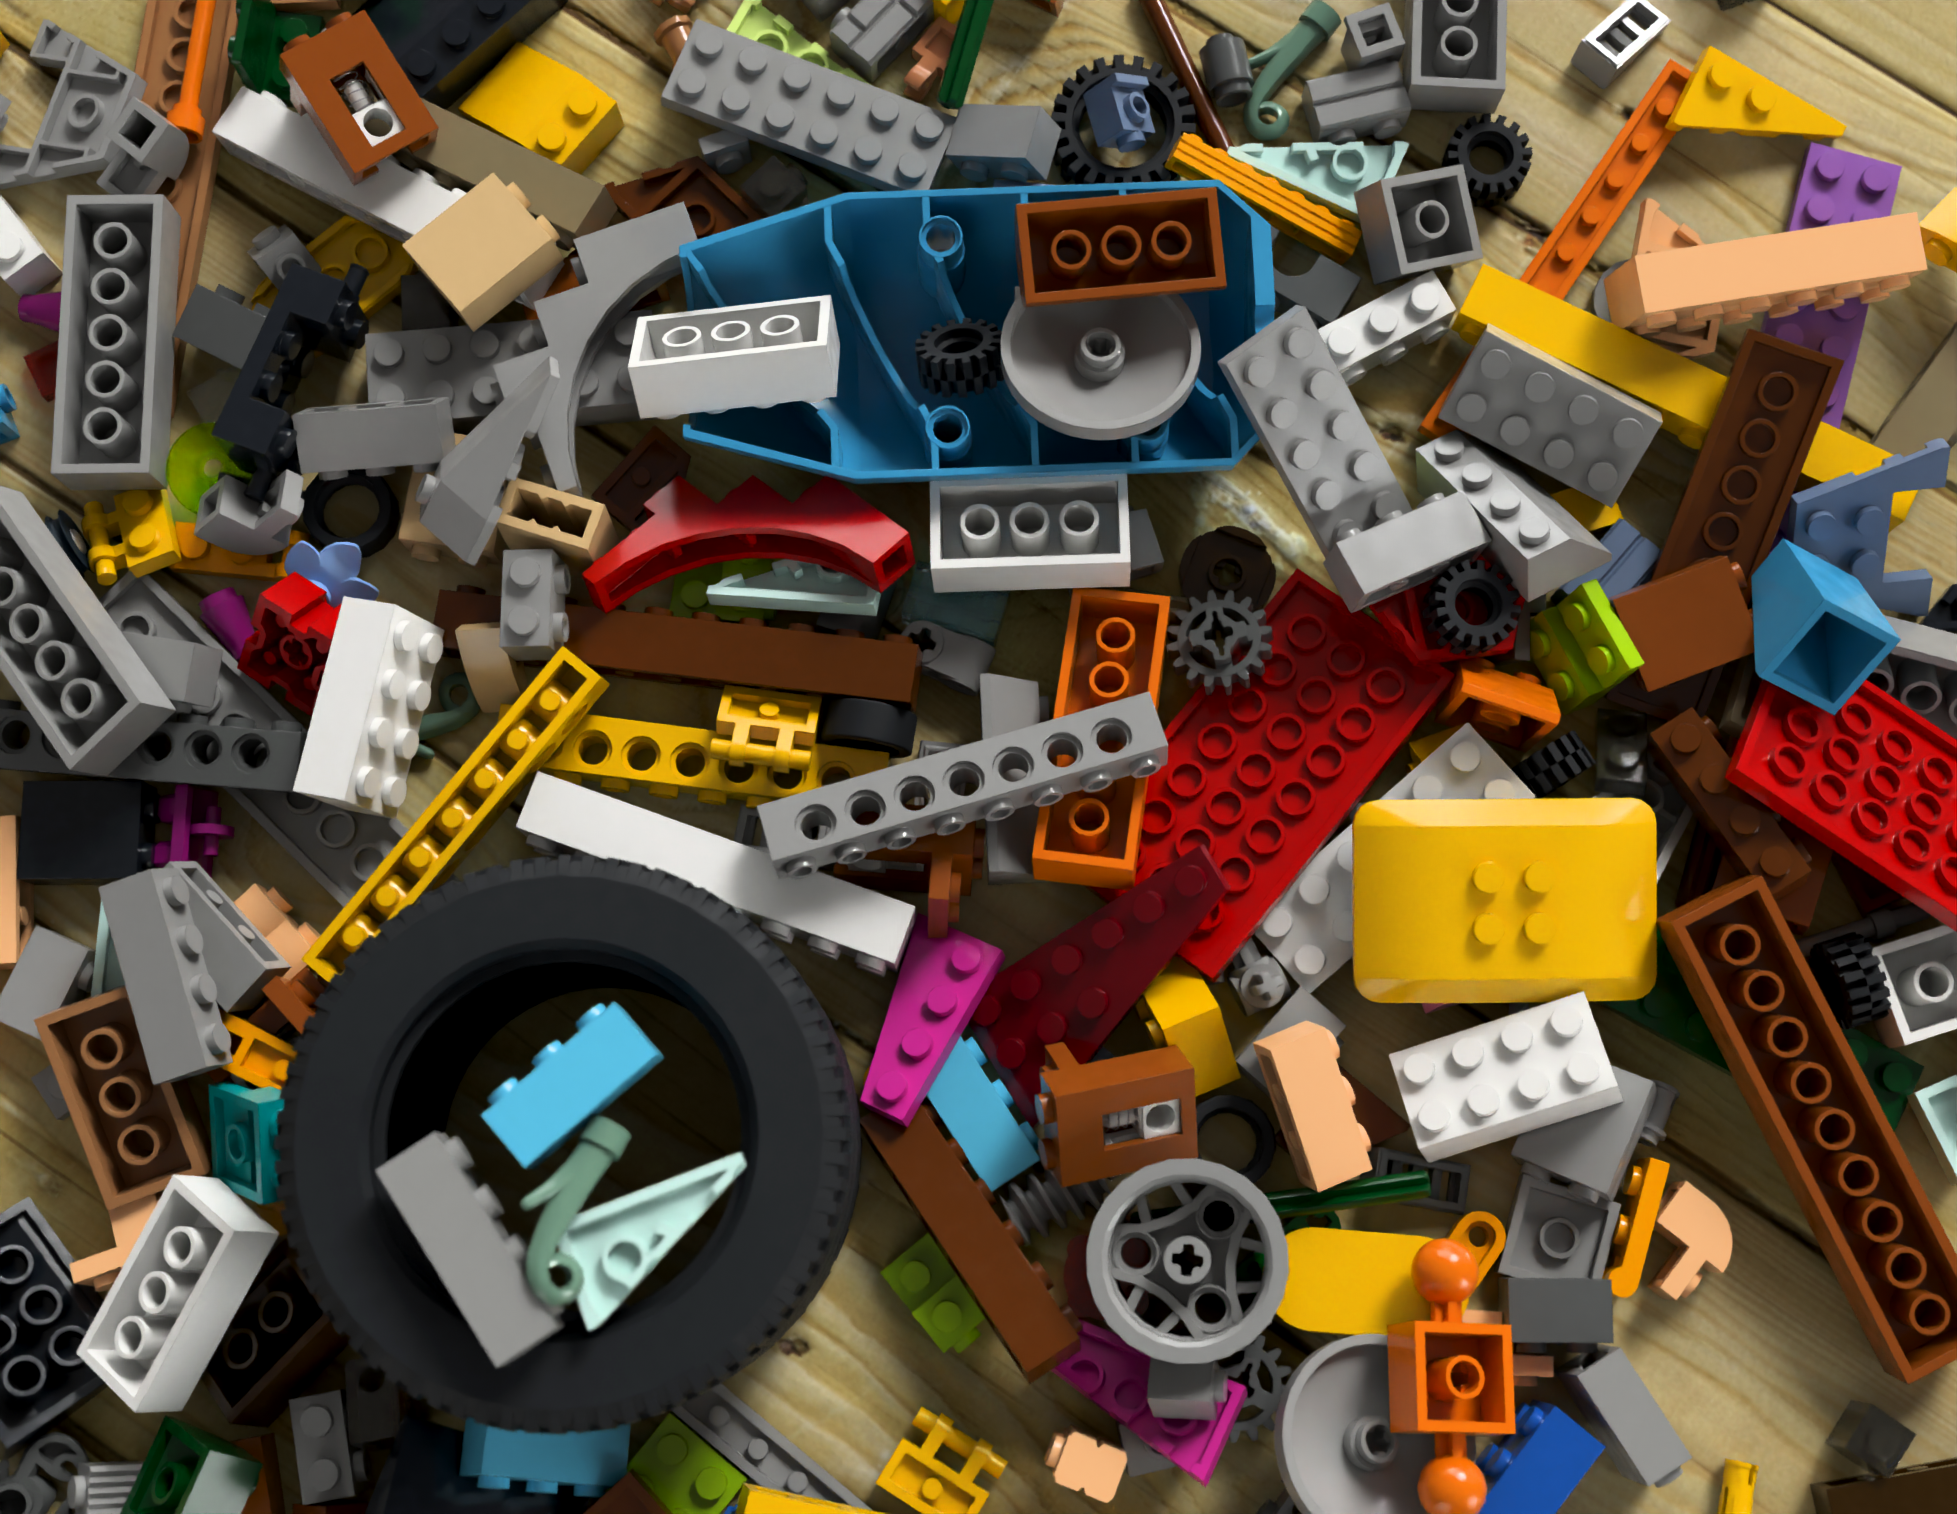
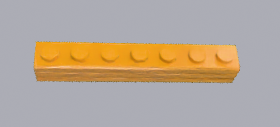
[1164,132,1362,265]

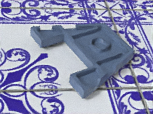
[1786,438,1950,617]

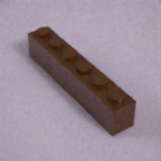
[860,1097,1083,1385]

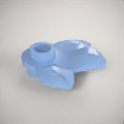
[284,540,379,608]

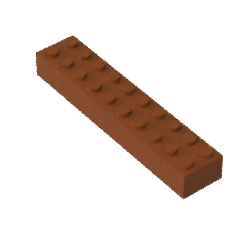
[1657,875,1957,1385]

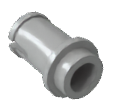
[1638,1079,1680,1147]

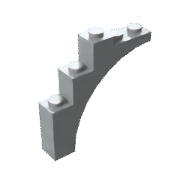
[490,201,698,498]

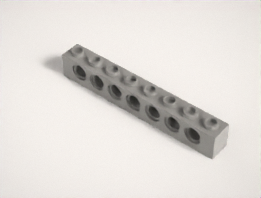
[757,691,1168,879]

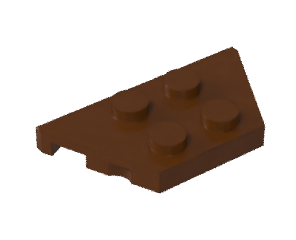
[604,156,763,274]

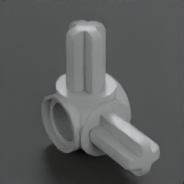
[1227,937,1291,1017]

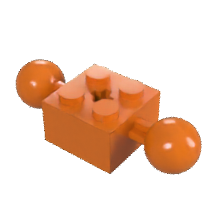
[1387,1238,1516,1514]

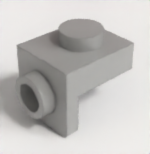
[247,224,322,291]

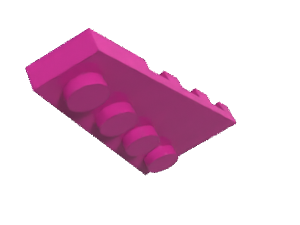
[860,913,1006,1128]
[1051,1319,1248,1488]

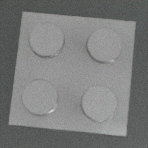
[1494,1174,1621,1278]

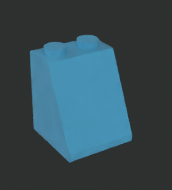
[1751,538,1901,715]

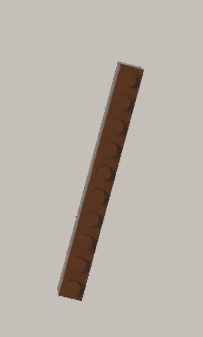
[433,585,923,713]

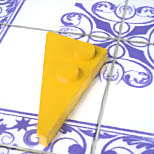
[1665,45,1847,141]

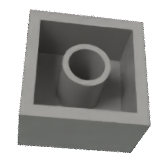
[1353,164,1483,285]

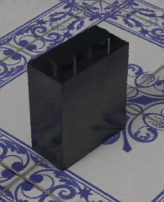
[17,780,161,885]

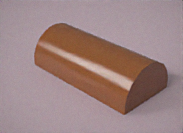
[1014,187,1227,308]

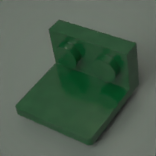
[228,0,326,108]

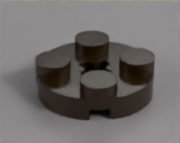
[1178,526,1276,622]

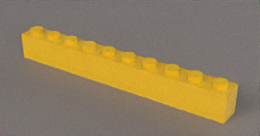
[1451,264,1918,532]

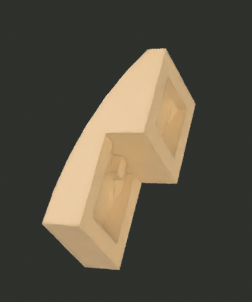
[455,622,528,713]

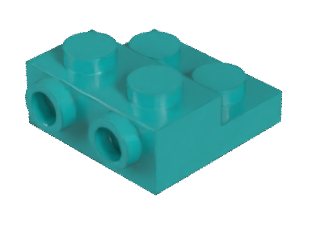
[208,1081,284,1205]

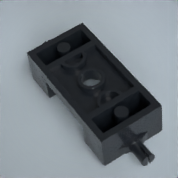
[211,263,370,503]

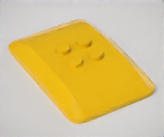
[1352,798,1657,1003]

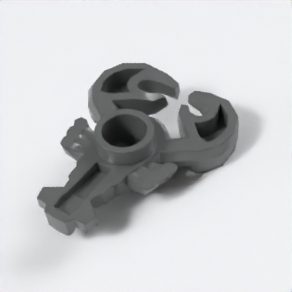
[0,1432,90,1514]

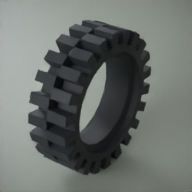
[1051,55,1196,185]

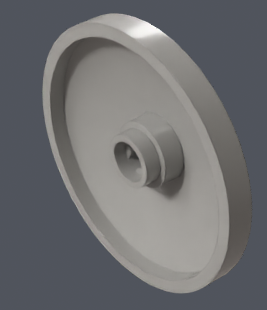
[1000,294,1201,440]
[1274,1334,1476,1514]

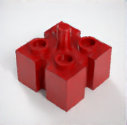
[237,572,342,717]

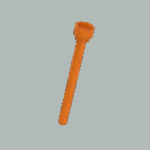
[166,0,216,144]

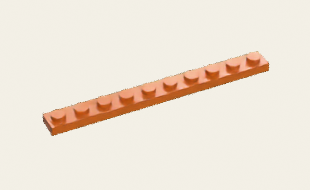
[1417,59,1692,441]

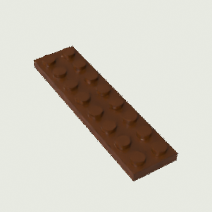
[1604,328,1844,721]

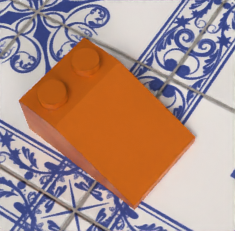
[1434,657,1561,753]

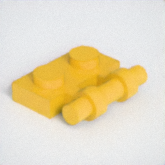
[81,489,182,586]
[710,685,822,774]
[875,1406,1008,1514]

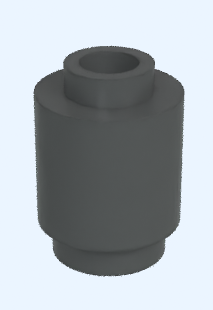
[1199,33,1254,108]

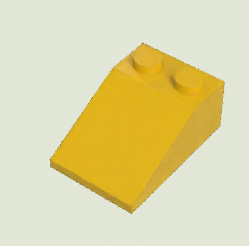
[458,41,624,175]

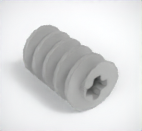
[999,1169,1111,1247]

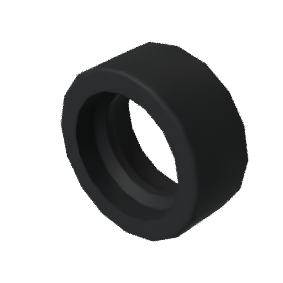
[302,469,400,558]
[820,698,917,758]
[1194,1095,1276,1186]

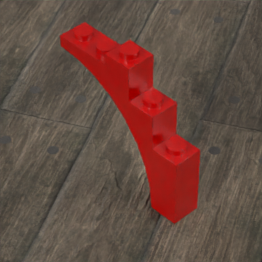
[582,475,916,614]

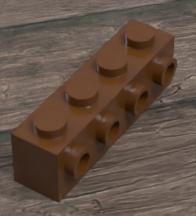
[1647,707,1812,902]

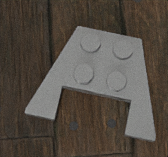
[0,19,148,190]

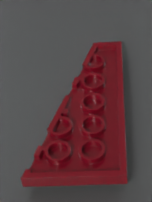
[968,845,1231,1129]

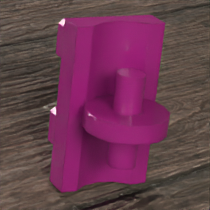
[154,784,235,878]

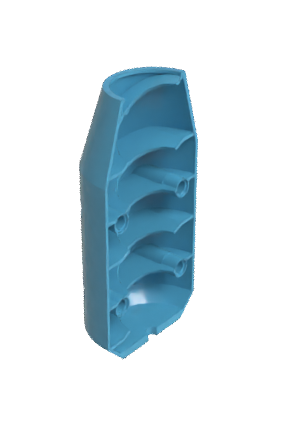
[679,179,1275,484]

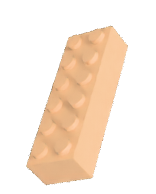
[1603,212,1928,338]

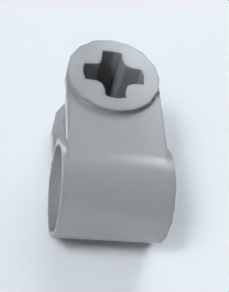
[901,620,996,696]

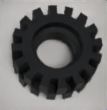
[1442,113,1533,207]
[915,318,1004,398]
[1422,559,1521,656]
[1511,730,1596,798]
[1809,932,1891,1030]

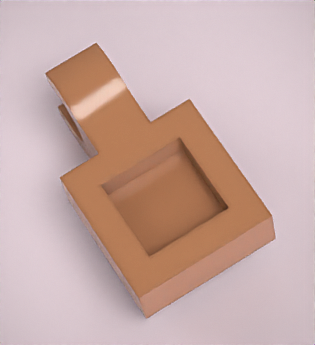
[903,15,957,103]

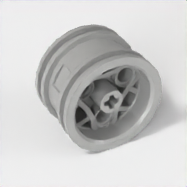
[1086,1158,1289,1364]

